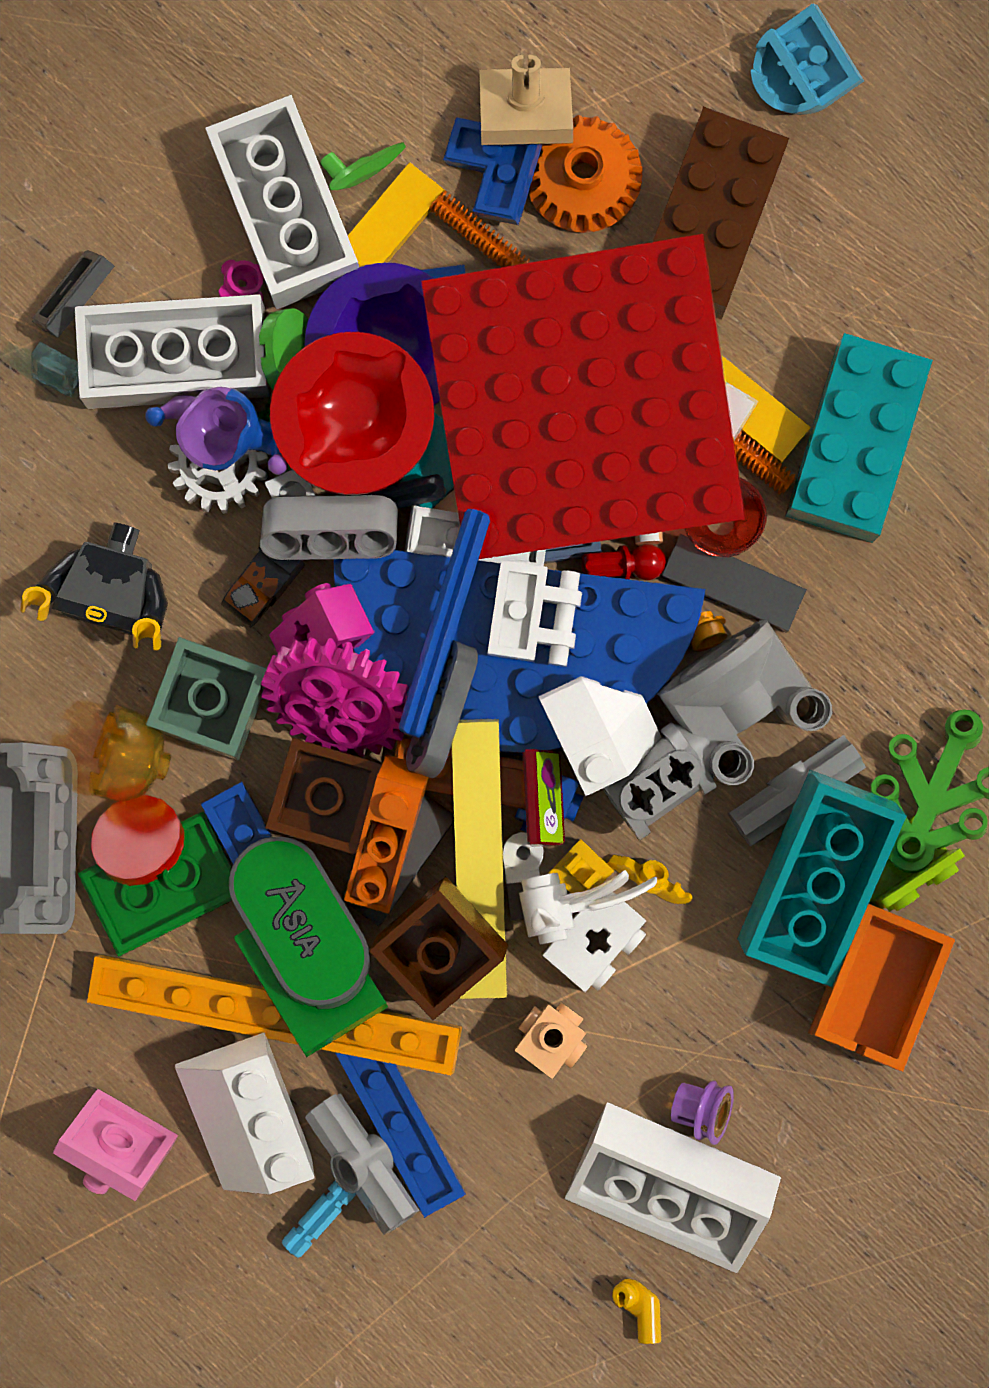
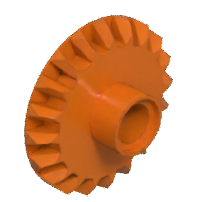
[528,114,643,233]

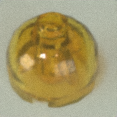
[89,705,171,802]

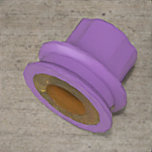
[671,1080,734,1145]

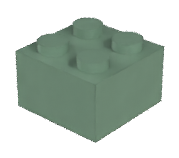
[146,637,267,761]

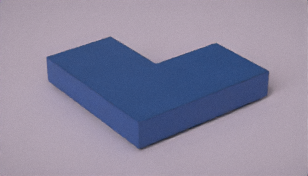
[443,117,543,226]

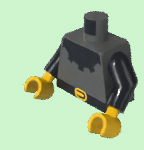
[20,522,168,650]

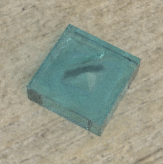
[31,342,79,397]

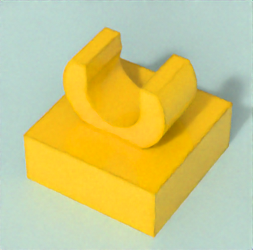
[549,839,614,894]

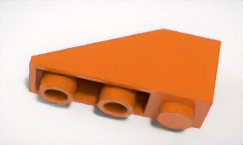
[344,755,429,914]

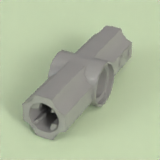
[728,735,866,846]
[305,1093,420,1235]

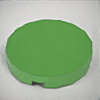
[259,308,309,390]

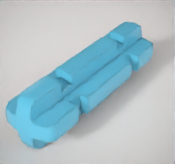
[282,1180,357,1258]

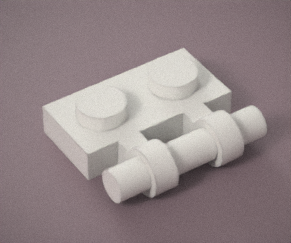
[487,560,582,667]

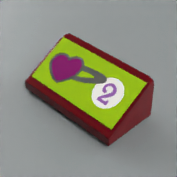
[523,749,565,847]

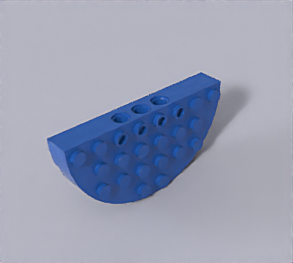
[334,550,706,756]

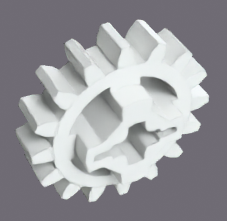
[168,445,269,514]

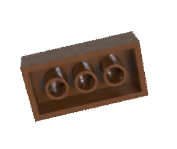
[653,106,789,320]

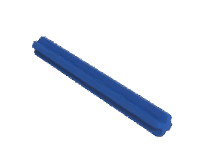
[399,509,490,737]

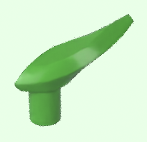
[320,142,406,190]

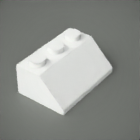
[175,1032,315,1194]

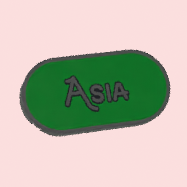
[229,837,371,1009]

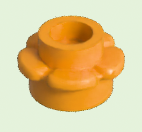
[690,611,727,651]

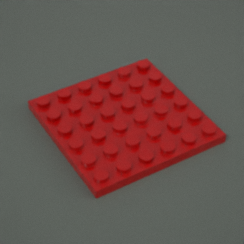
[421,234,746,560]

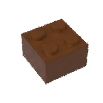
[265,738,382,856]
[369,876,509,1020]

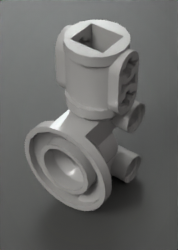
[602,620,832,841]

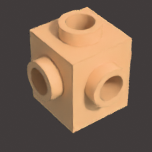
[514,1002,587,1079]

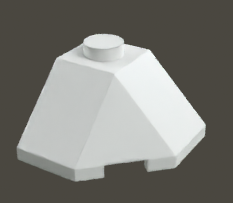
[539,676,661,796]

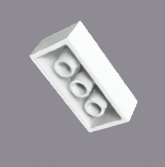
[205,95,359,310]
[75,294,270,409]

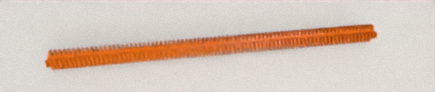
[429,190,796,495]

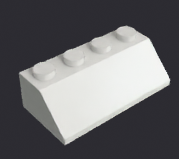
[565,1102,781,1273]

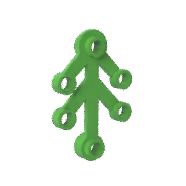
[871,709,989,873]

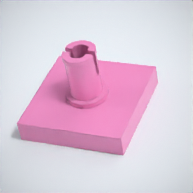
[53,1089,178,1201]

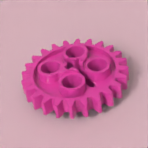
[261,637,409,757]

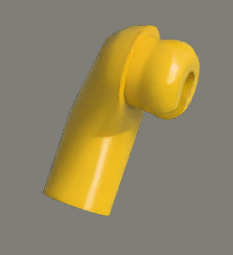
[612,1279,661,1344]

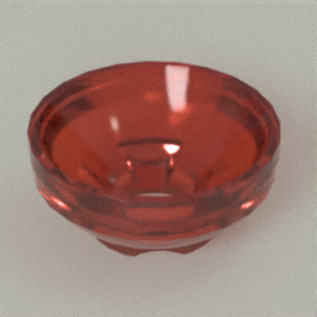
[685,477,767,557]

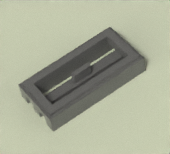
[32,250,115,338]

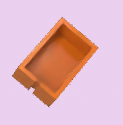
[808,904,955,1072]

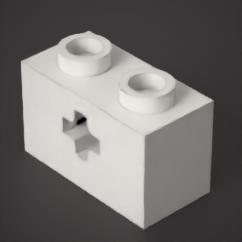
[542,892,646,992]

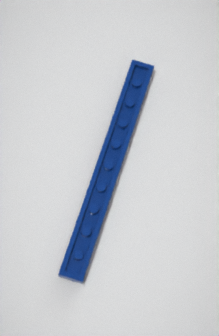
[201,782,466,1218]

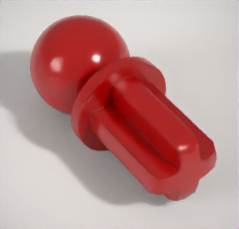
[582,544,666,581]

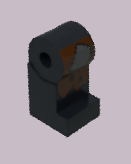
[221,547,305,628]

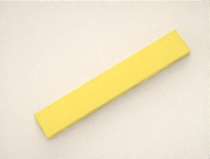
[452,719,507,999]

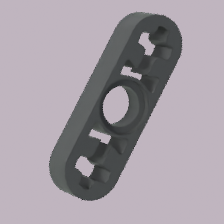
[406,640,478,778]

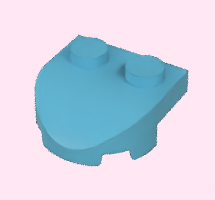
[751,3,864,115]

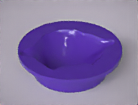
[305,263,440,406]

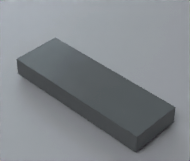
[661,534,807,633]

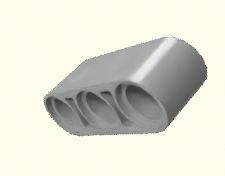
[260,495,398,560]

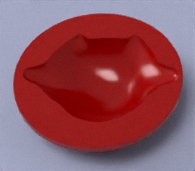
[270,332,434,495]

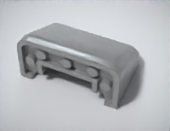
[0,742,78,934]

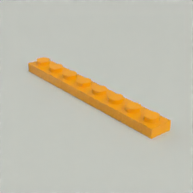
[87,955,462,1075]

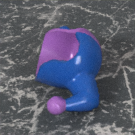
[145,386,288,474]

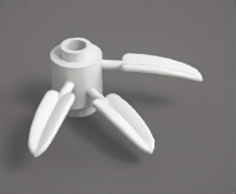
[519,870,657,945]

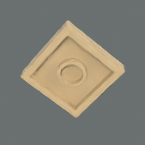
[479,55,573,145]

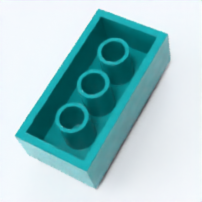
[785,333,933,543]
[737,770,907,987]

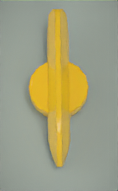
[607,855,692,904]

